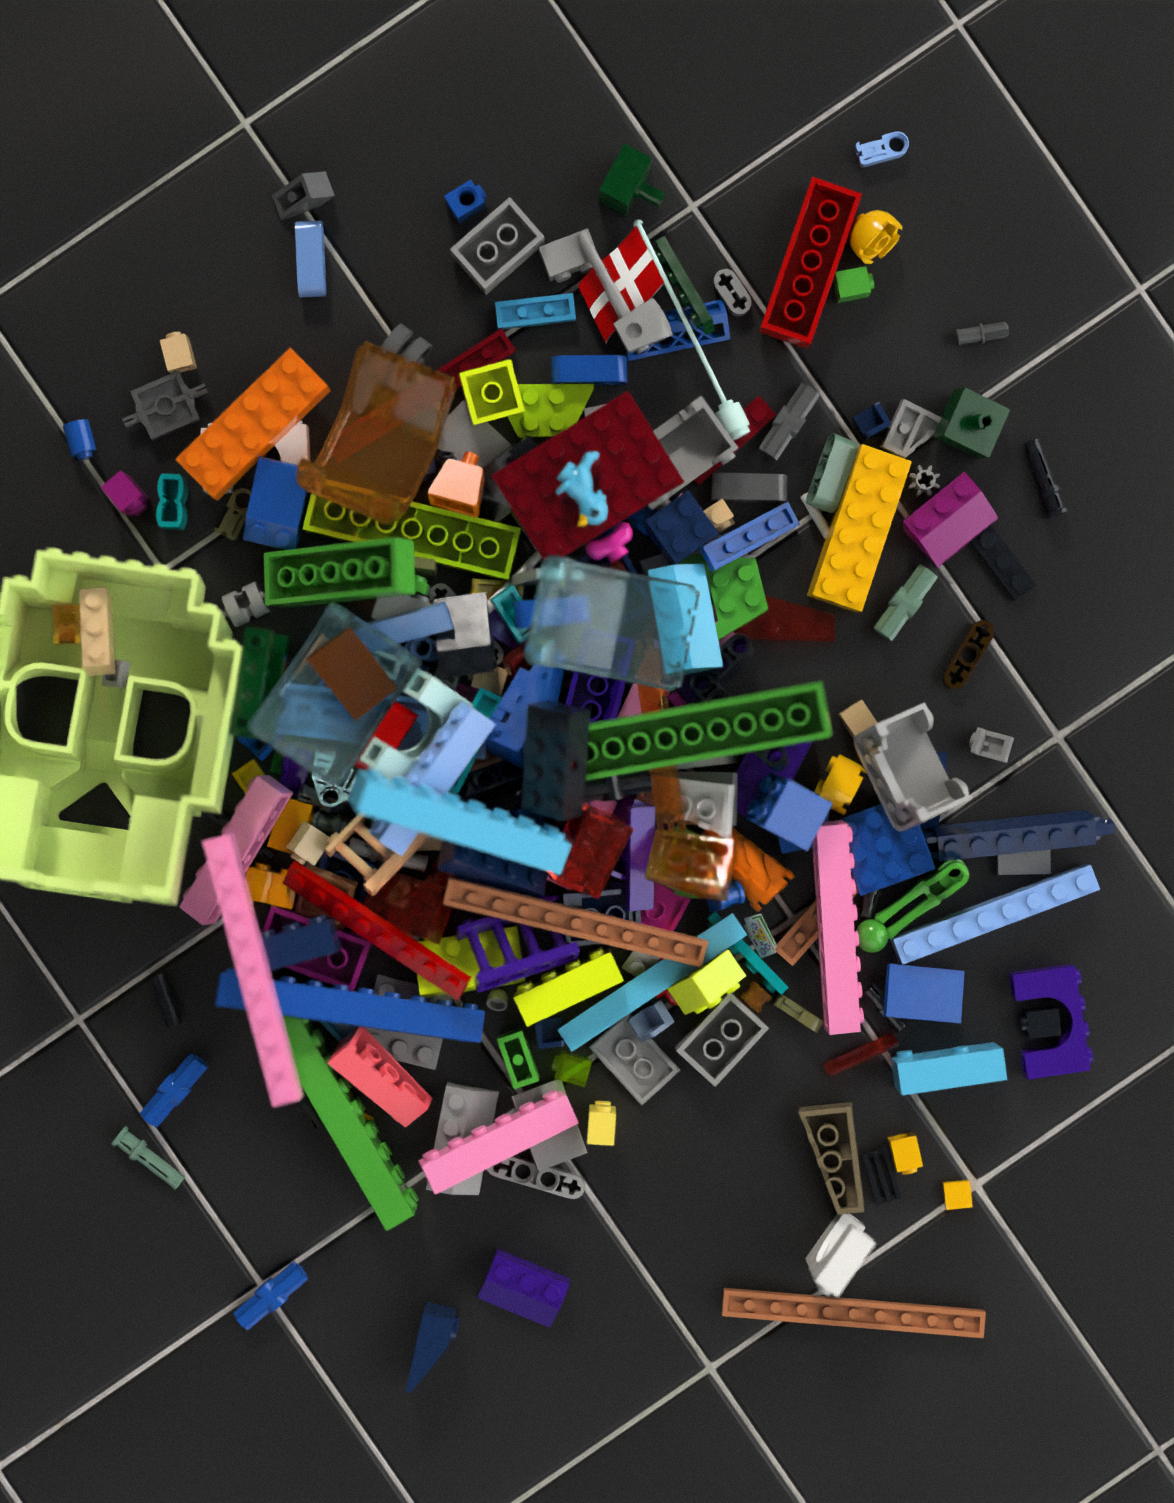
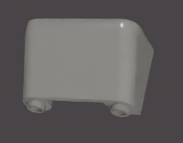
[647,396,738,511]
[854,703,971,832]

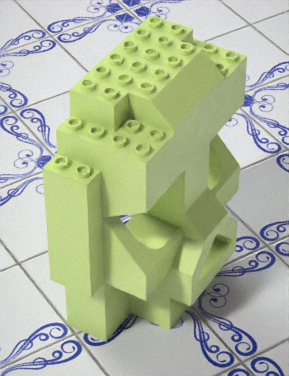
[0,548,242,906]

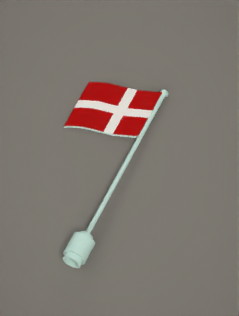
[578,219,751,441]

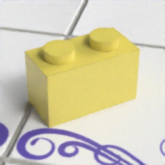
[587,1101,616,1146]

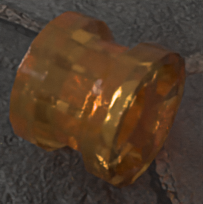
[740,980,773,1013]

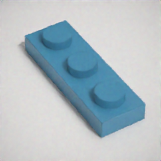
[495,293,576,330]

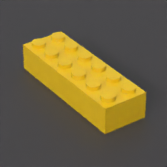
[807,444,912,613]

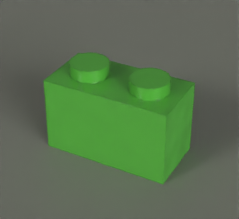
[497,1027,540,1089]

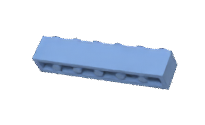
[369,700,496,856]

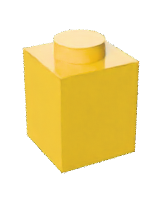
[887,1132,923,1175]

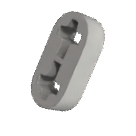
[713,269,751,316]

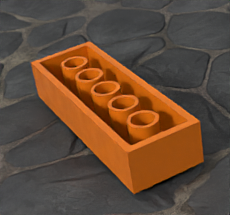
[176,348,331,501]

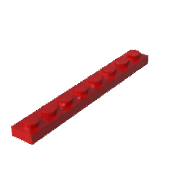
[282,860,472,1000]

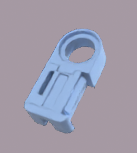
[854,131,909,168]

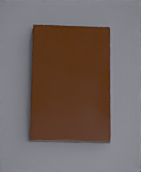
[306,625,398,721]

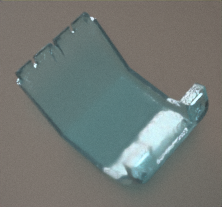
[525,556,700,691]
[249,602,422,787]

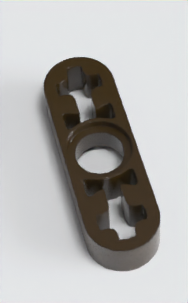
[942,620,994,689]

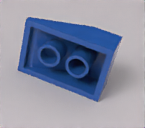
[243,457,311,550]

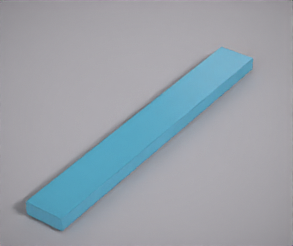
[558,913,747,1052]

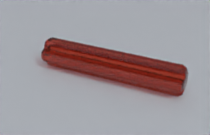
[824,1033,899,1076]

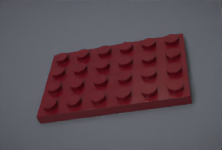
[491,391,684,567]

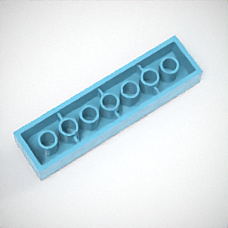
[348,768,571,875]

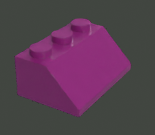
[903,472,998,568]

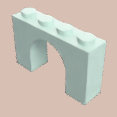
[360,669,473,779]

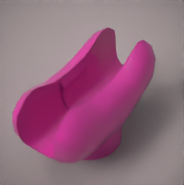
[586,522,633,563]

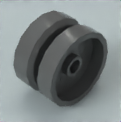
[369,323,433,393]

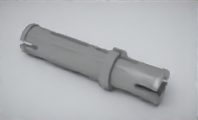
[348,837,428,872]

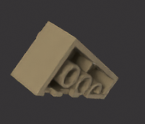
[798,1102,864,1215]

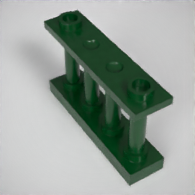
[229,627,290,742]

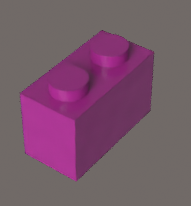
[101,470,151,517]

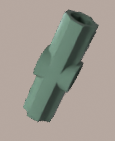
[873,564,938,641]

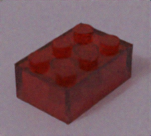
[544,802,634,899]
[363,867,452,945]

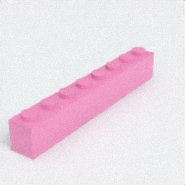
[812,820,864,1035]

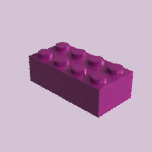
[262,905,372,992]

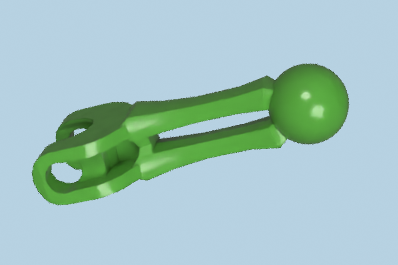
[856,859,969,953]

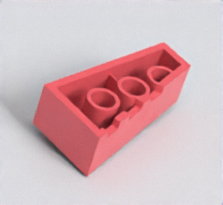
[328,1027,433,1128]

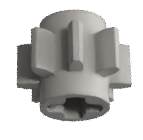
[908,465,940,497]

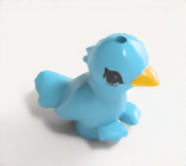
[556,451,608,526]

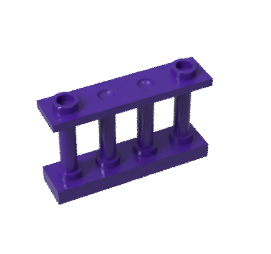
[456,895,580,993]

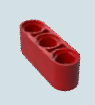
[354,701,419,771]

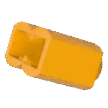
[246,862,298,909]

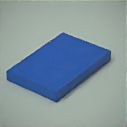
[883,964,965,1023]

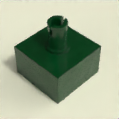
[599,143,666,217]
[933,387,1010,459]

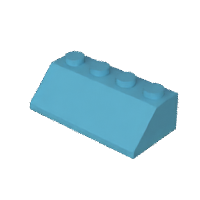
[648,564,723,678]

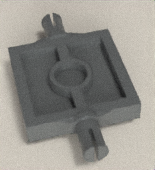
[122,371,209,441]

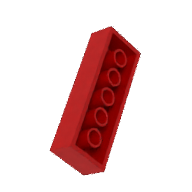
[759,177,862,349]

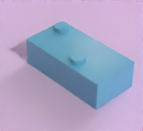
[890,1042,1007,1095]

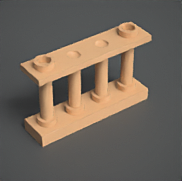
[325,778,432,896]

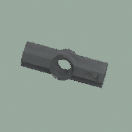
[758,383,820,461]

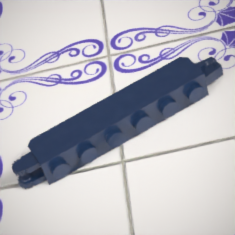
[923,810,1115,861]

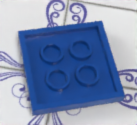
[836,804,936,896]

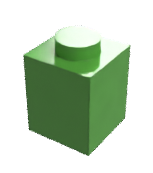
[833,266,874,303]

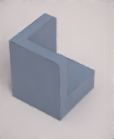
[627,1000,675,1043]

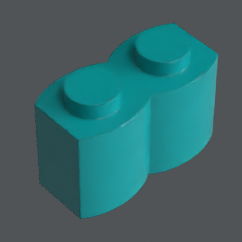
[156,474,189,530]

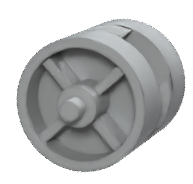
[222,581,270,627]

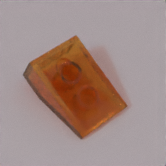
[645,830,737,901]

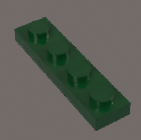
[655,236,715,335]

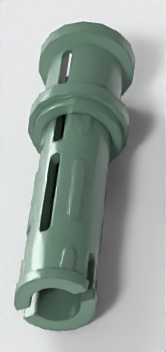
[111,1126,186,1190]

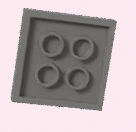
[366,974,453,1070]

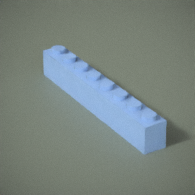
[890,864,1100,965]

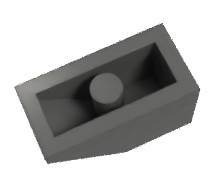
[272,171,335,220]

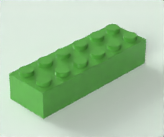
[264,537,415,608]

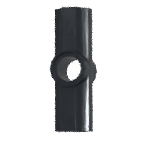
[584,769,652,803]

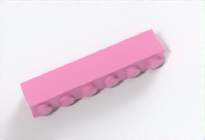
[179,775,293,925]
[419,1090,579,1194]

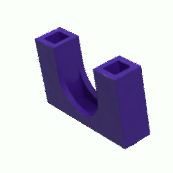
[1008,964,1093,1080]

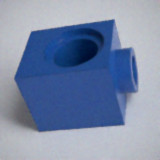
[444,180,487,224]

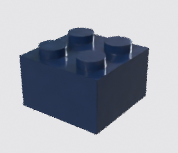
[642,490,719,565]

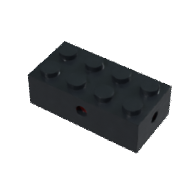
[521,700,590,821]

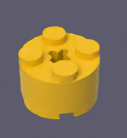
[814,754,866,815]

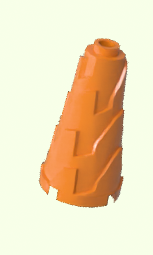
[702,826,795,912]

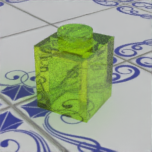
[551,1050,592,1087]

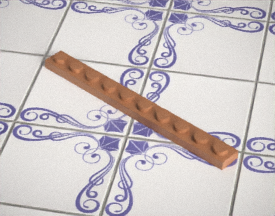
[443,877,708,968]
[721,1288,986,1338]

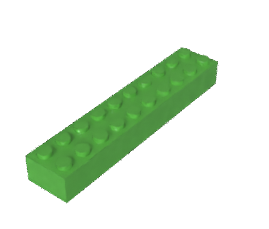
[586,680,833,780]
[283,1016,419,1231]

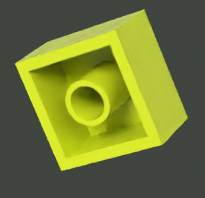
[458,359,525,425]
[668,950,746,1015]

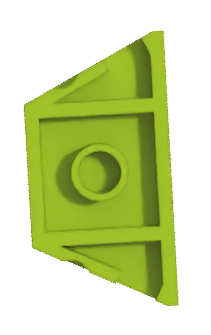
[507,384,594,438]

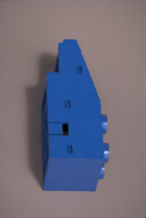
[484,646,569,770]

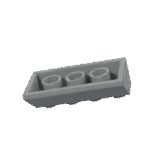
[426,1082,499,1195]

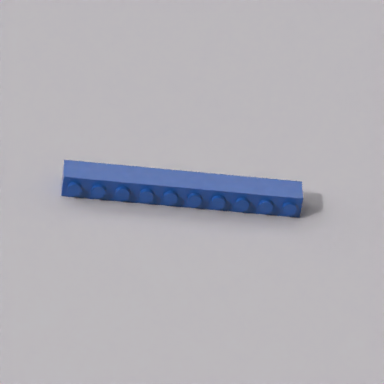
[214,969,485,1043]

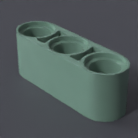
[806,433,858,514]

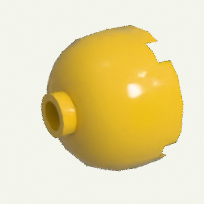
[849,210,902,264]

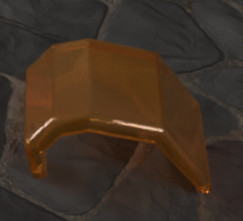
[296,341,456,524]

